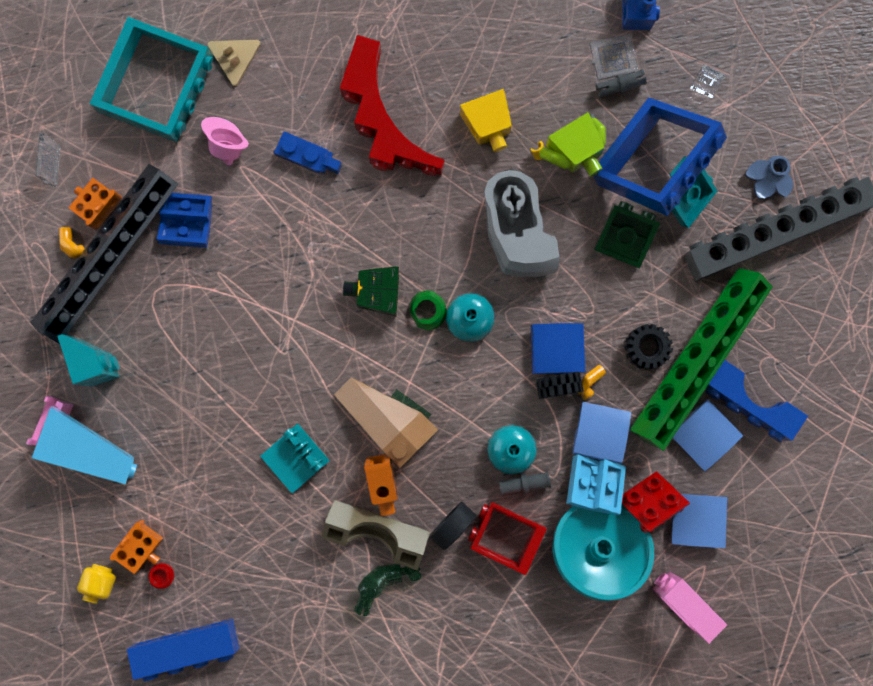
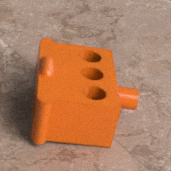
[68,177,122,230]
[110,520,163,574]

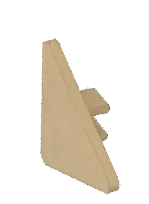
[208,40,261,86]

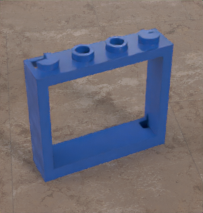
[593,97,727,216]

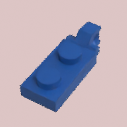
[274,131,342,174]

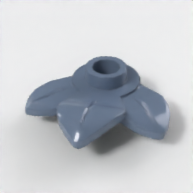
[745,156,793,199]

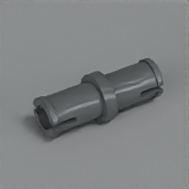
[596,69,647,98]
[499,471,551,497]

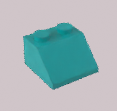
[58,334,120,387]

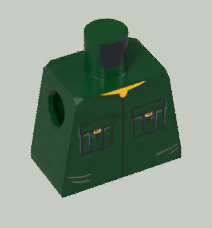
[343,266,400,316]

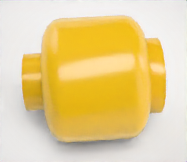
[77,564,116,604]

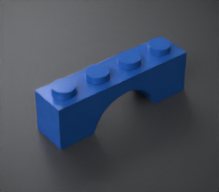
[705,360,808,442]

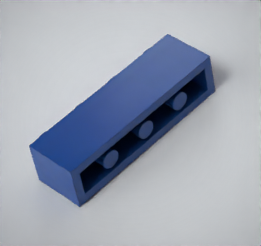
[127,618,239,681]

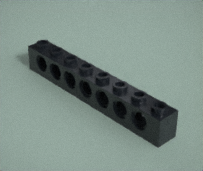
[30,164,178,344]

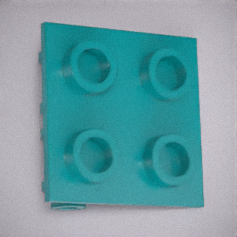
[260,423,330,494]

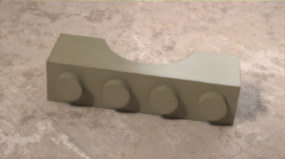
[321,500,430,570]

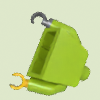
[530,112,606,177]

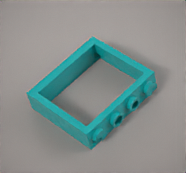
[89,17,214,143]

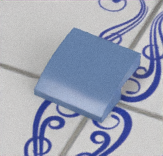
[673,399,743,471]
[572,402,631,464]
[672,494,728,548]

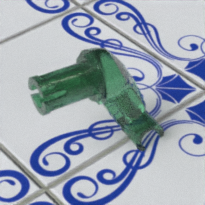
[354,564,421,616]

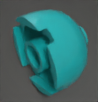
[446,293,495,342]
[487,425,537,475]

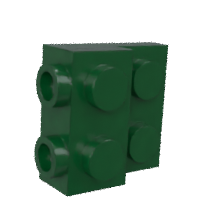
[594,201,661,269]

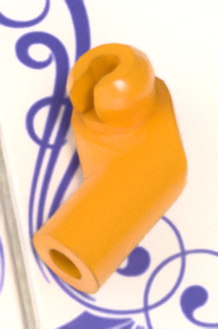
[578,365,606,400]

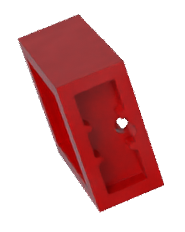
[467,501,547,575]

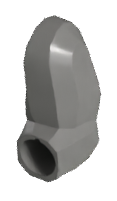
[484,170,560,277]

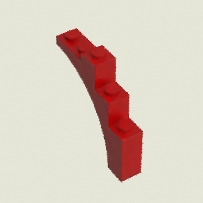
[340,35,445,176]

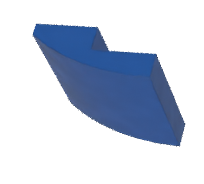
[157,193,212,248]
[531,323,585,374]

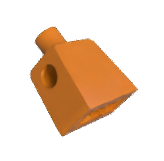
[364,454,398,516]

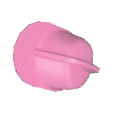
[201,117,249,165]

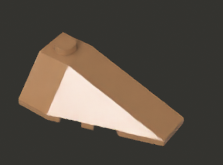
[334,377,438,468]

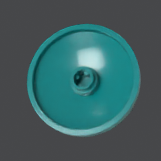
[552,505,654,602]

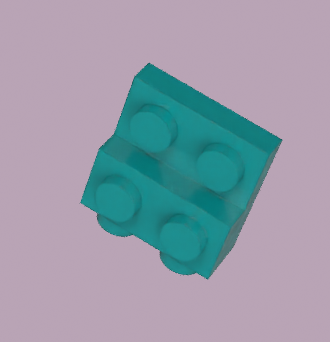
[670,156,718,229]

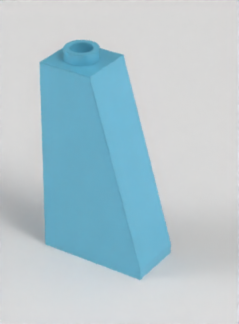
[32,406,137,484]

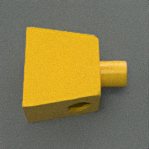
[460,89,512,152]

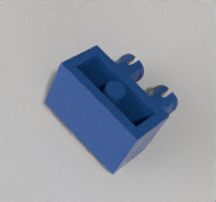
[622,0,660,30]

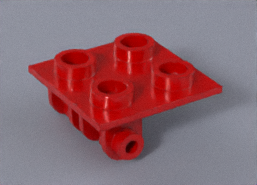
[622,471,690,534]

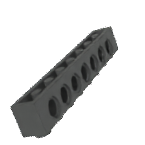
[683,177,873,282]

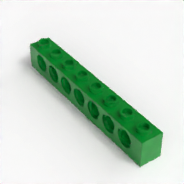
[630,268,773,451]

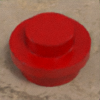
[149,563,175,589]

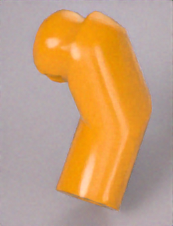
[59,227,85,259]

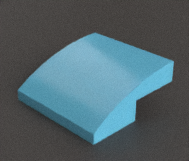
[566,454,626,515]

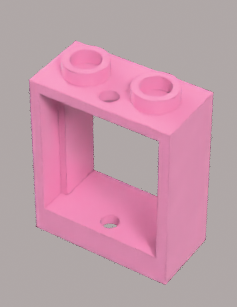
[652,571,727,644]

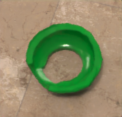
[408,290,447,330]

